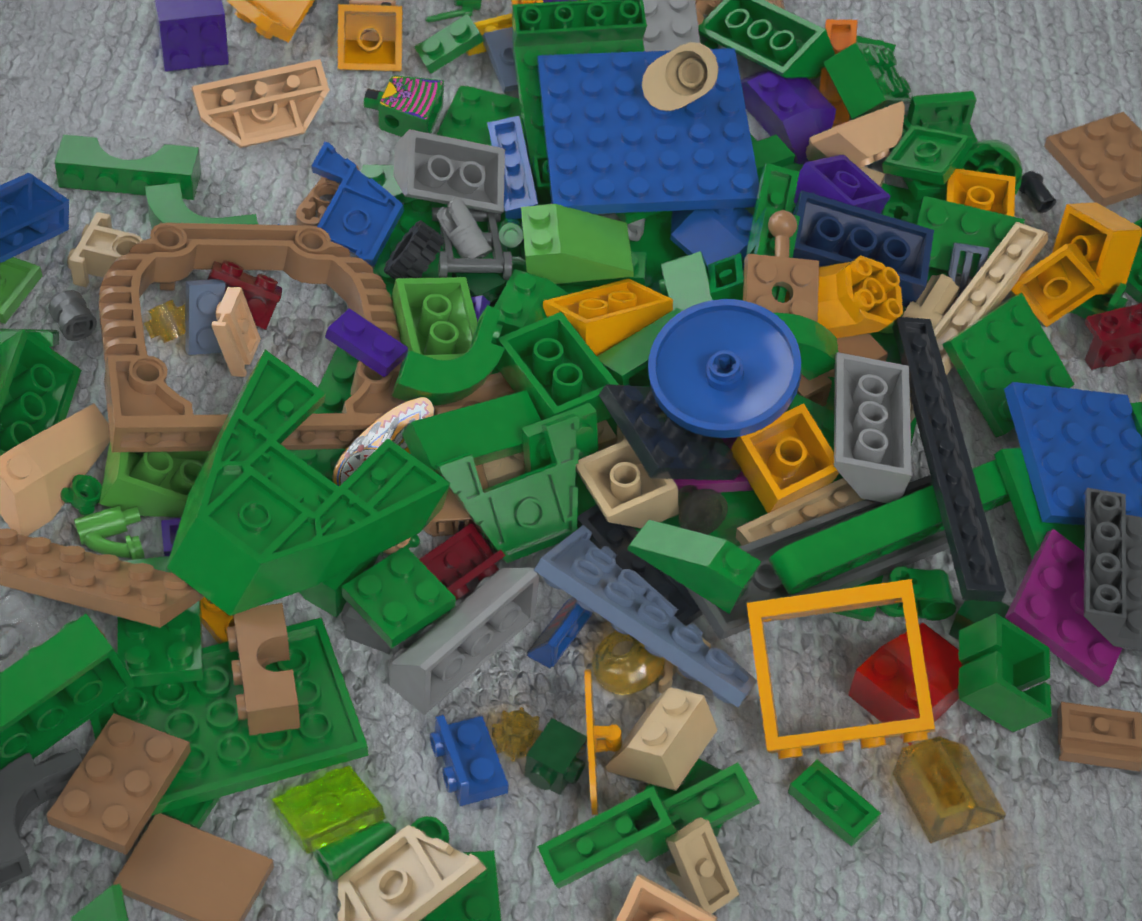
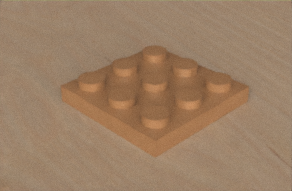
[1044,112,1142,207]

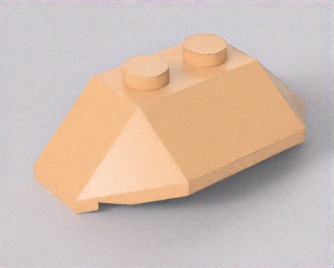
[192,59,329,148]
[806,101,905,168]

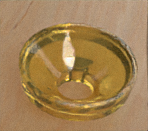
[592,631,665,695]

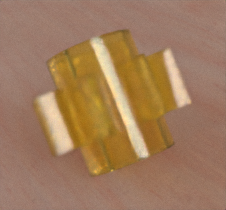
[144,299,185,343]
[492,707,542,762]

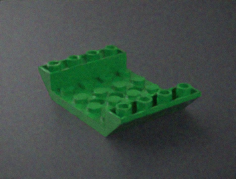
[512,0,647,190]

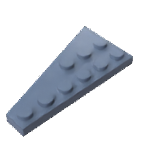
[534,525,757,707]

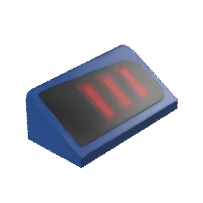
[527,597,593,669]

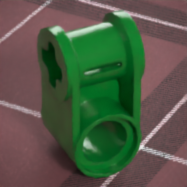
[878,566,957,621]

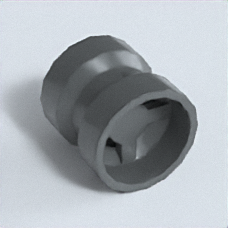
[48,290,97,341]

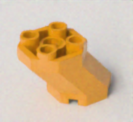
[784,255,903,338]

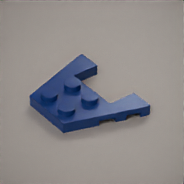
[278,142,404,267]

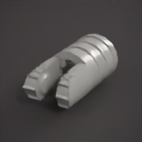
[436,196,493,259]

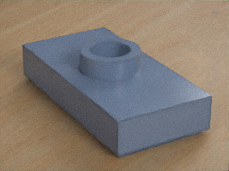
[483,27,518,93]

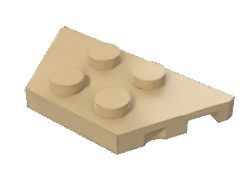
[338,825,487,921]

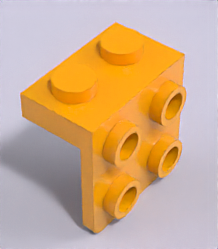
[227,0,315,43]

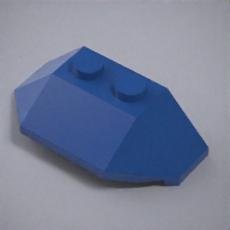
[0,173,69,263]
[670,208,753,266]

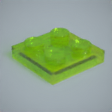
[272,765,386,855]

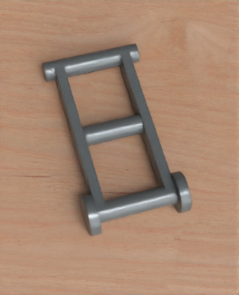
[432,207,512,280]

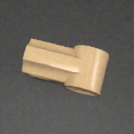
[902,274,959,330]

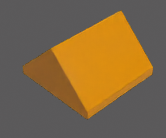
[1011,244,1105,327]

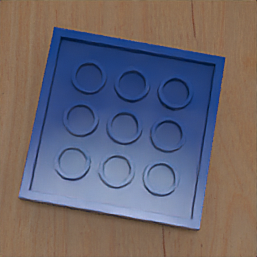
[1004,382,1142,525]

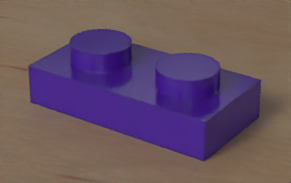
[325,308,409,378]

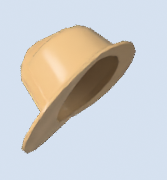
[642,42,719,111]

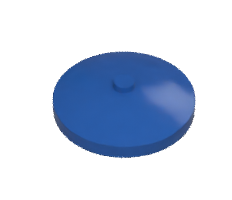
[648,299,801,438]

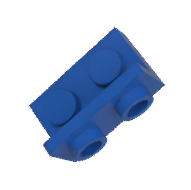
[430,715,509,807]

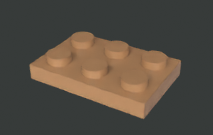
[46,713,191,855]

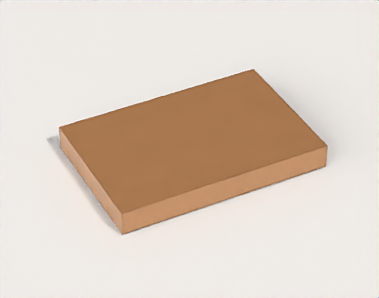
[113,813,274,921]

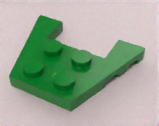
[435,414,579,563]

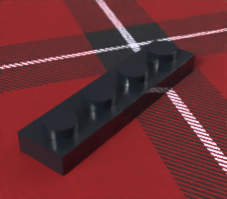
[577,504,703,626]

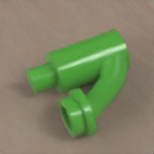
[74,505,145,560]

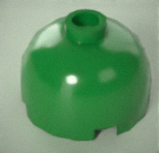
[957,139,1023,195]

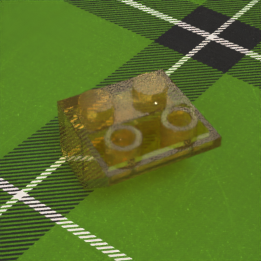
[893,736,1006,843]

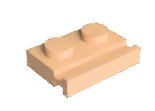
[211,287,261,377]

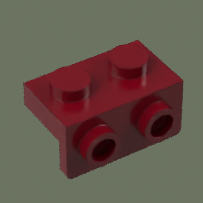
[1085,303,1142,370]
[419,523,506,600]

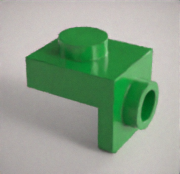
[1070,283,1128,319]

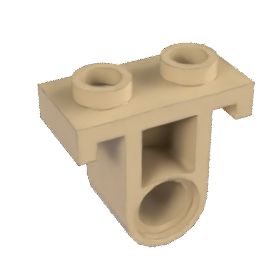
[67,212,143,288]

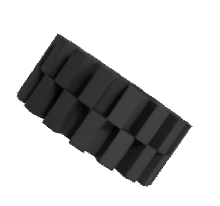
[384,220,444,280]

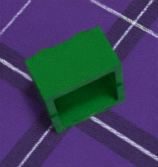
[958,613,1052,732]

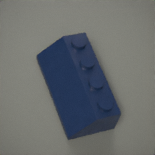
[793,191,934,307]

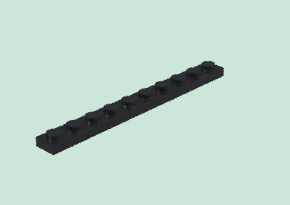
[892,317,1006,602]

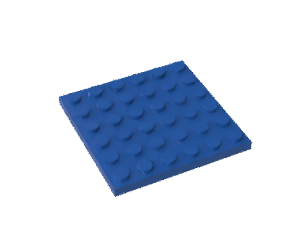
[537,48,759,214]

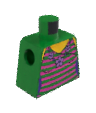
[363,75,444,137]

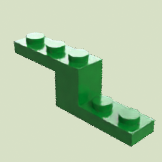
[746,163,800,303]
[537,762,760,889]

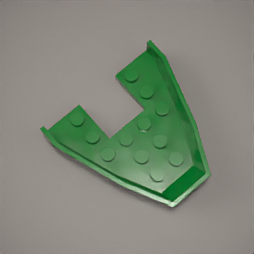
[166,350,451,616]

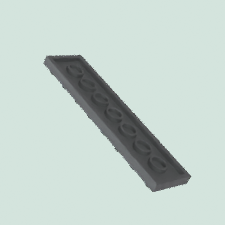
[685,475,949,640]

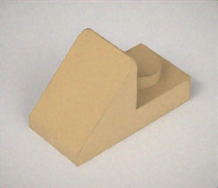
[665,817,739,914]

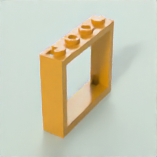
[747,579,936,760]

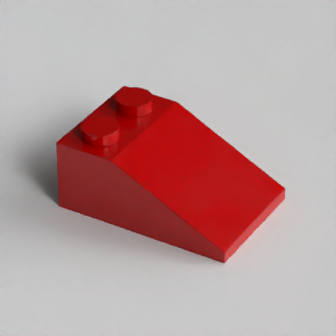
[848,622,963,746]

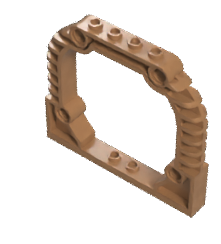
[99,223,406,452]

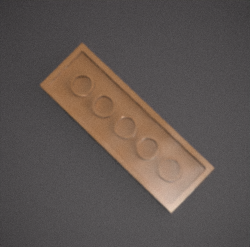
[0,529,204,628]

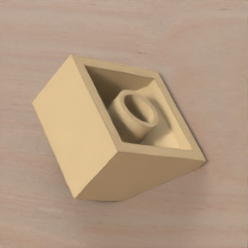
[576,439,679,528]
[605,687,718,791]

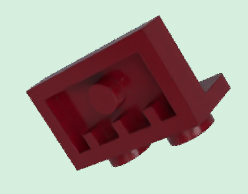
[207,261,282,330]

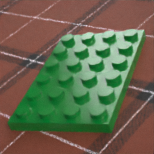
[90,617,368,817]

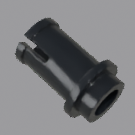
[1019,171,1056,213]

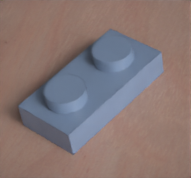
[185,279,225,355]

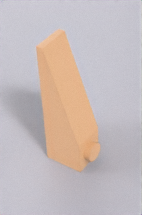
[0,403,111,536]

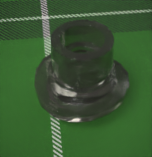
[678,485,728,535]

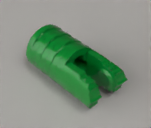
[313,817,397,882]

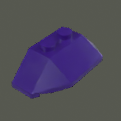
[741,70,836,165]

